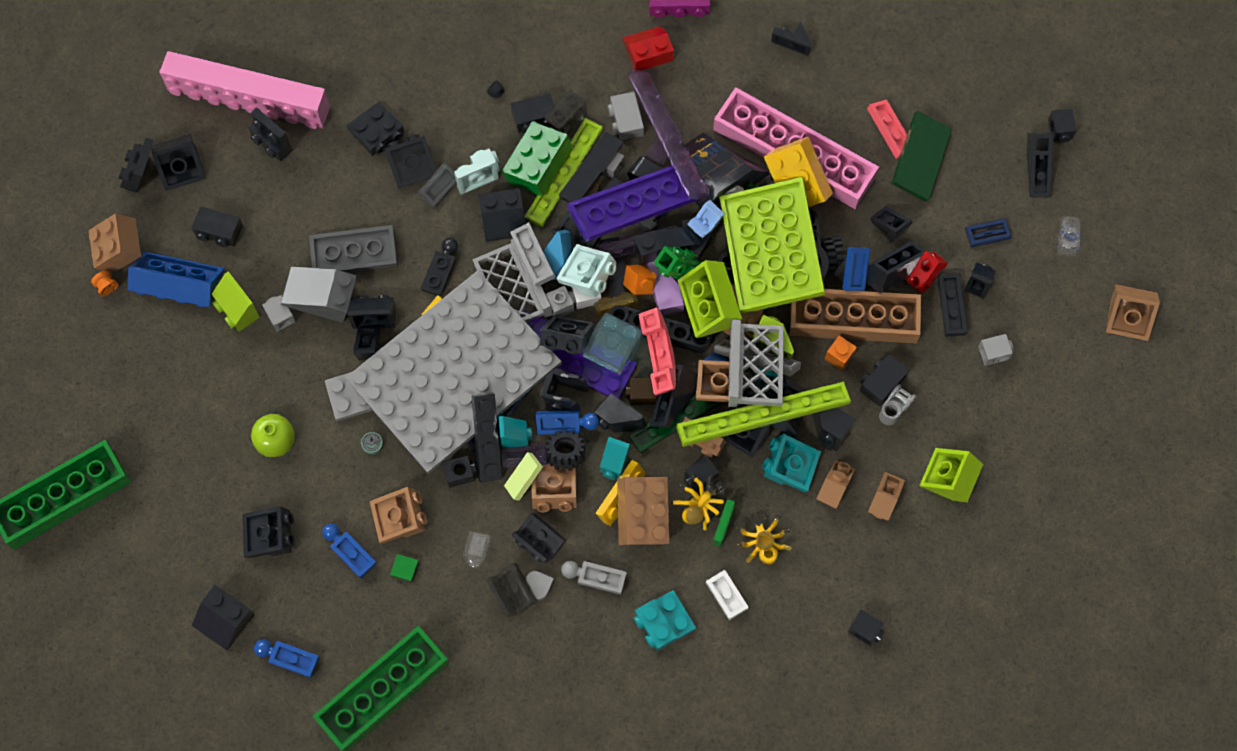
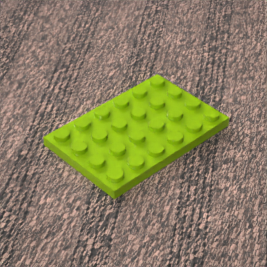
[720,177,826,314]

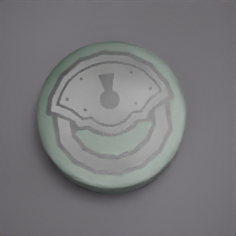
[361,432,383,455]

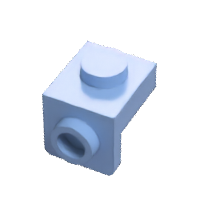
[688,200,725,238]

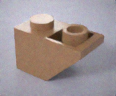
[817,460,855,508]

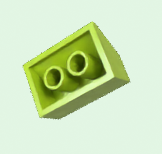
[677,260,743,338]

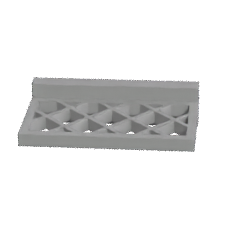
[472,239,553,323]
[728,319,783,407]

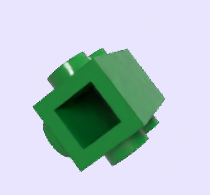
[653,246,701,279]

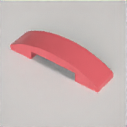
[639,307,676,395]

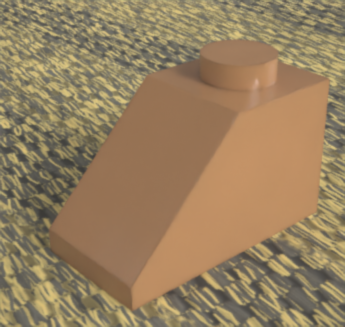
[868,472,905,521]

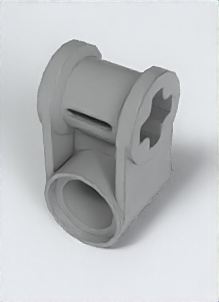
[879,384,917,425]

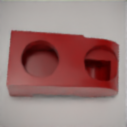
[907,251,948,293]

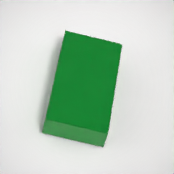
[713,499,735,547]

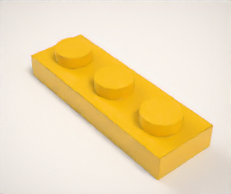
[596,460,646,527]

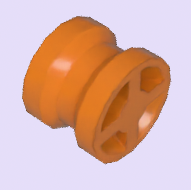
[91,270,119,297]

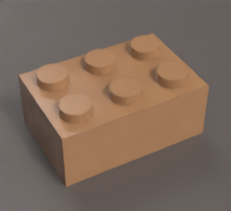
[617,477,669,545]

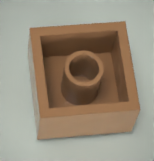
[89,213,141,272]

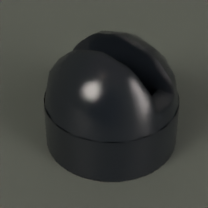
[486,80,504,98]

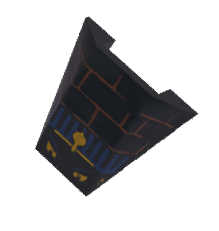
[670,133,770,210]

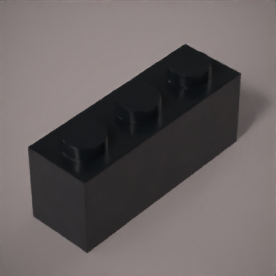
[866,241,925,294]

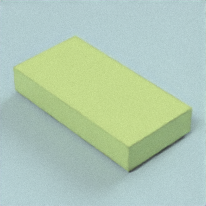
[504,452,543,501]

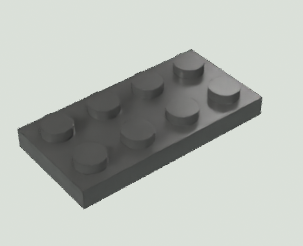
[309,225,397,273]

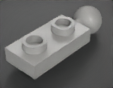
[561,561,627,595]

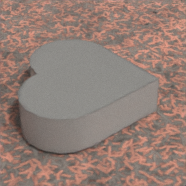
[526,571,554,600]

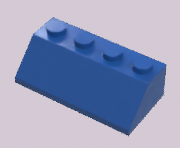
[128,251,225,307]

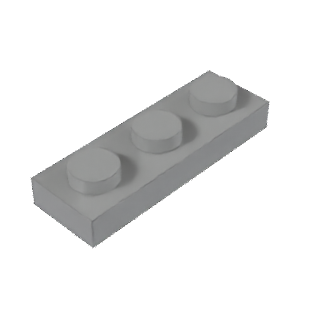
[510,223,556,287]

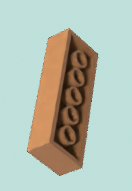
[789,289,921,344]

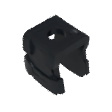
[540,368,589,413]

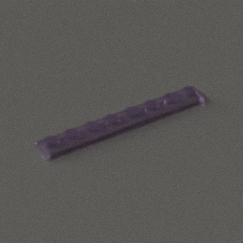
[628,70,709,200]

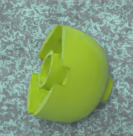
[251,414,295,458]

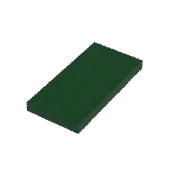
[891,111,952,201]

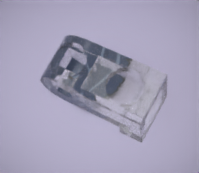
[1056,215,1080,257]

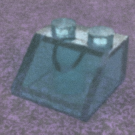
[583,313,643,375]

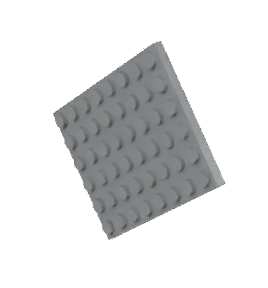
[345,270,562,474]

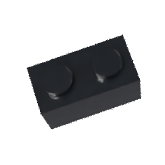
[510,93,557,133]
[191,206,243,248]
[860,354,909,407]

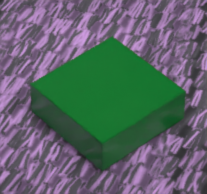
[390,554,419,582]

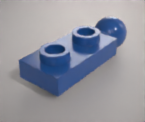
[536,410,599,435]
[322,523,377,579]
[254,639,320,678]

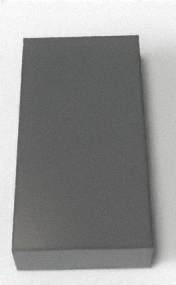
[417,163,456,208]

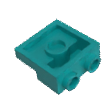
[762,434,821,492]
[633,590,696,652]

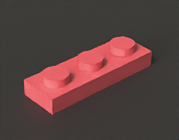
[867,99,907,159]

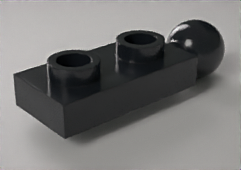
[421,237,458,297]

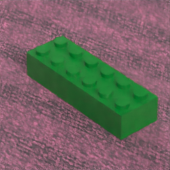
[0,440,132,550]
[312,626,450,751]

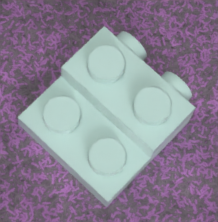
[454,148,500,195]
[556,244,616,297]

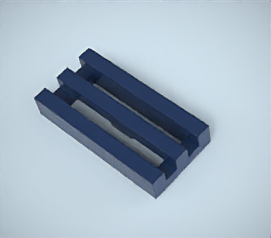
[965,218,1012,247]

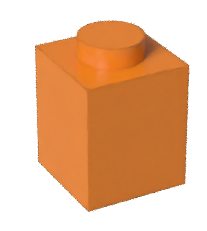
[623,265,657,295]
[825,335,857,371]

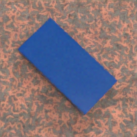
[842,247,870,291]

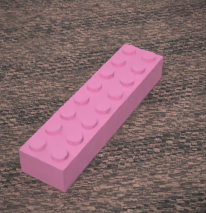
[159,51,330,129]
[713,87,879,209]

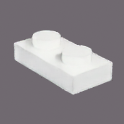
[706,570,749,620]

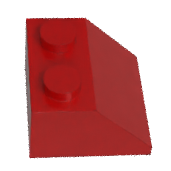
[622,26,674,73]

